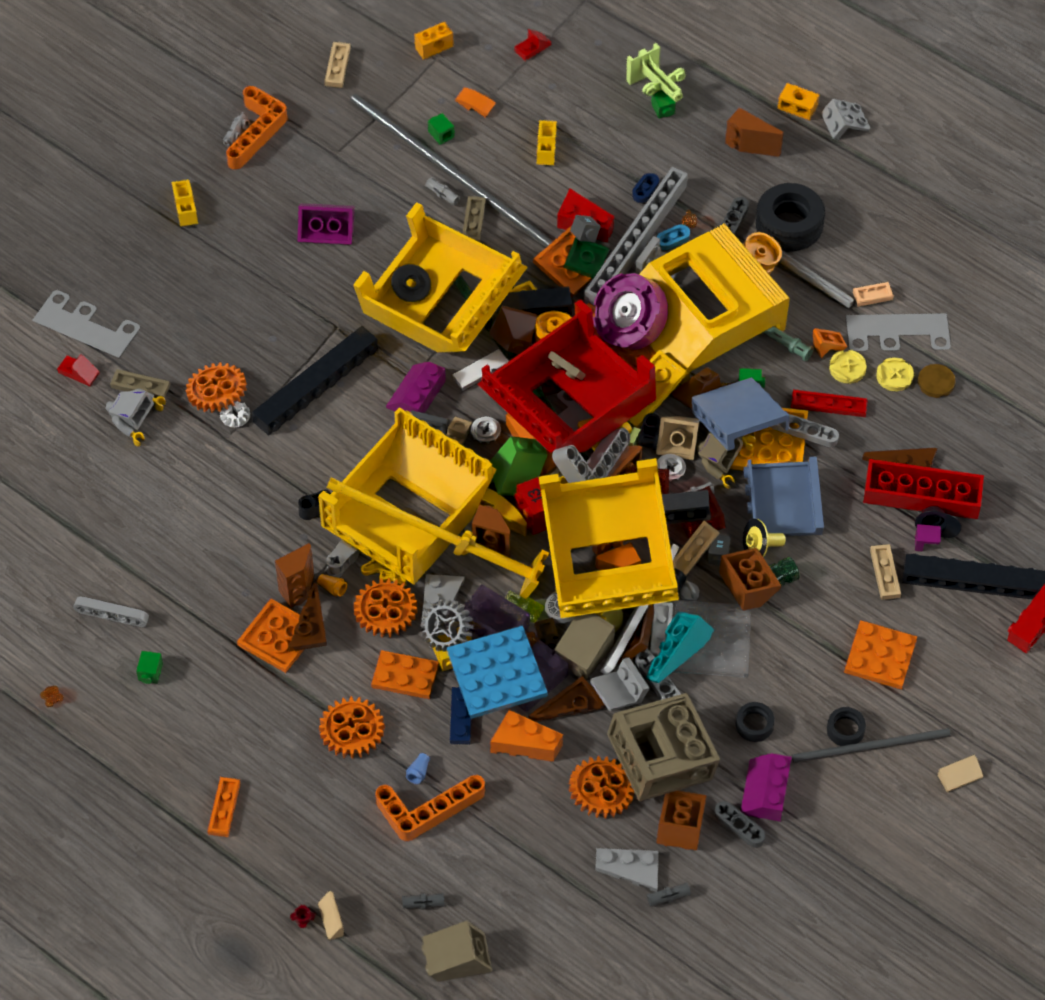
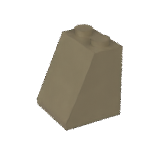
[554,613,615,680]
[422,921,492,982]

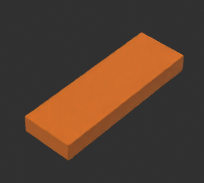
[207,777,241,837]

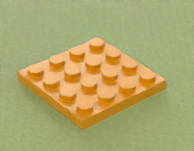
[730,408,808,471]

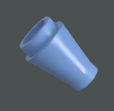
[406,753,430,784]

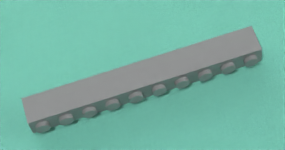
[584,167,688,307]

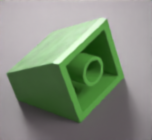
[490,436,548,496]

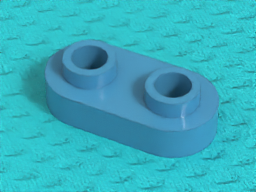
[657,225,690,250]

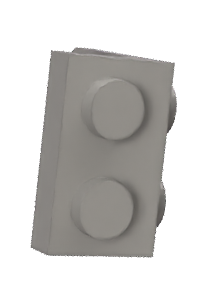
[821,99,870,140]

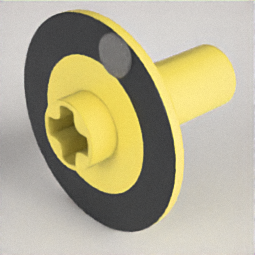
[743,519,786,557]

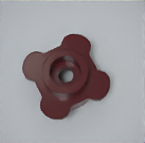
[290,905,315,929]

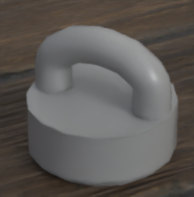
[680,581,699,603]

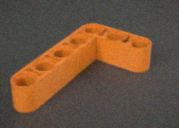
[226,86,287,170]
[376,775,485,841]

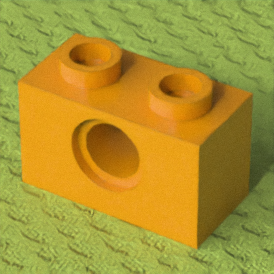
[414,21,453,60]
[777,83,819,120]

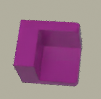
[915,524,941,552]

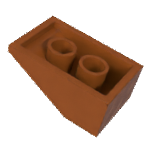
[725,108,784,157]
[656,790,707,850]

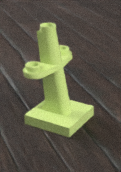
[627,43,686,102]

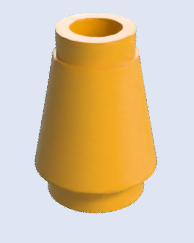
[317,574,347,597]

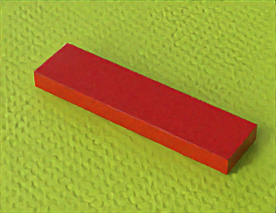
[791,389,868,417]

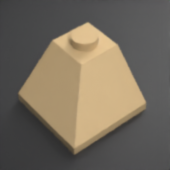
[656,416,700,460]

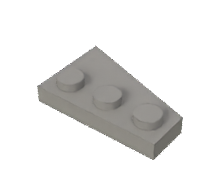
[421,574,465,629]
[595,848,658,892]

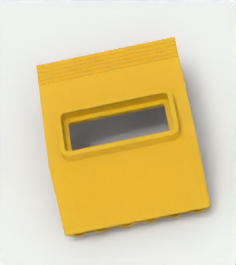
[353,202,528,352]
[639,223,790,384]
[318,407,497,585]
[539,458,679,618]

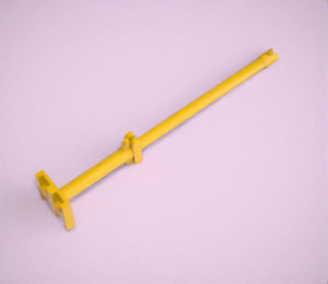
[326,477,549,600]

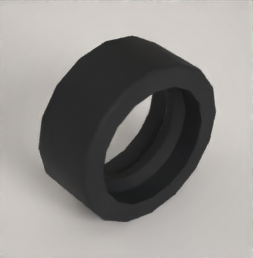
[736,702,775,742]
[827,707,866,746]

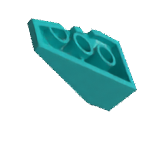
[646,611,715,683]

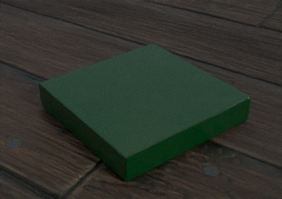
[563,237,610,279]

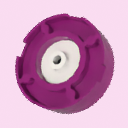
[593,273,668,350]

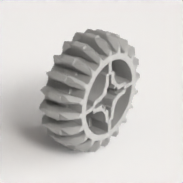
[420,599,474,652]

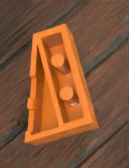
[490,710,563,762]

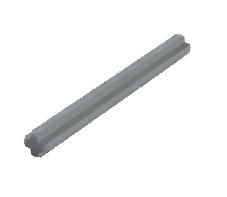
[779,251,854,308]

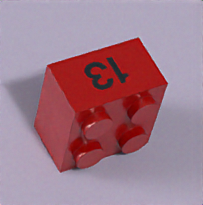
[515,477,547,535]

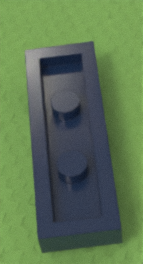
[450,687,471,745]

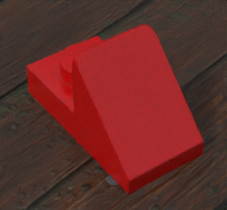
[514,29,552,61]
[57,354,100,386]

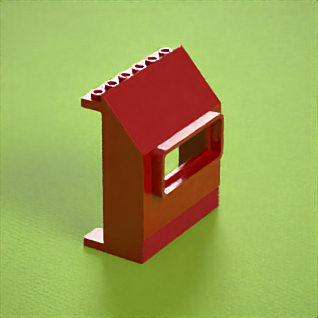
[477,299,656,453]

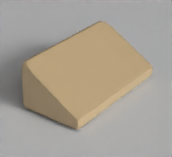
[938,755,983,792]
[318,891,344,940]

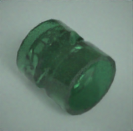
[769,557,800,587]

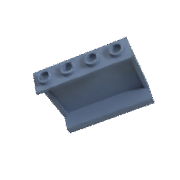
[692,377,790,451]
[744,456,824,536]

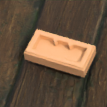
[853,282,894,307]

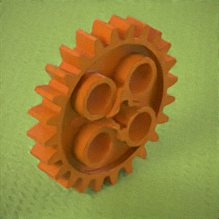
[186,362,247,413]
[354,578,417,638]
[319,696,385,759]
[569,756,635,819]

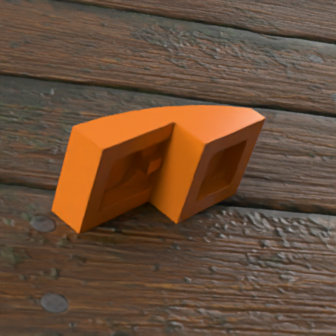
[455,87,496,118]

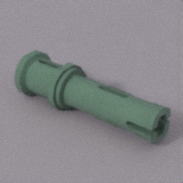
[763,326,814,361]

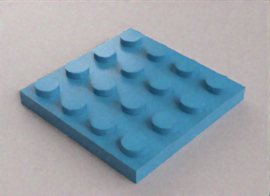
[447,626,548,719]

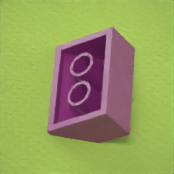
[298,203,355,244]
[386,361,446,413]
[741,753,791,822]

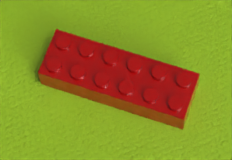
[863,459,984,519]

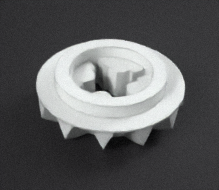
[220,401,250,427]
[471,417,501,444]
[657,454,686,482]

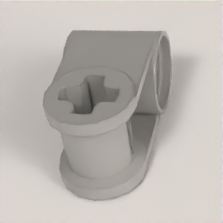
[326,540,360,577]

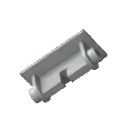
[223,112,251,146]

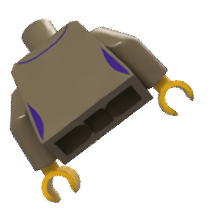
[696,433,756,489]

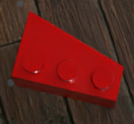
[557,188,614,243]
[1007,584,1045,654]

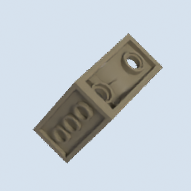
[607,693,720,801]

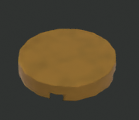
[918,364,956,398]

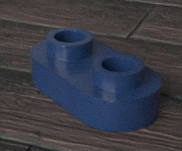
[632,173,659,203]

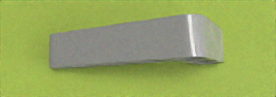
[552,428,630,483]

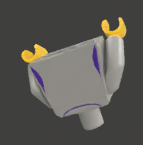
[106,388,166,446]

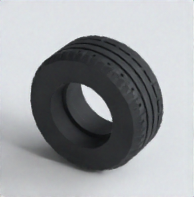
[755,183,825,252]

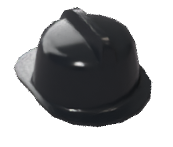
[915,506,961,538]

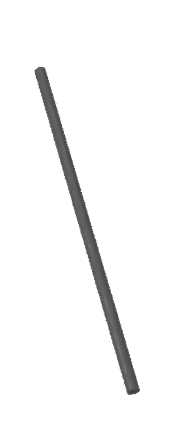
[350,94,553,247]

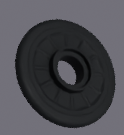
[391,264,431,302]

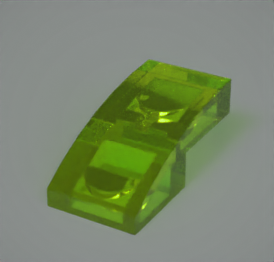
[499,590,545,623]

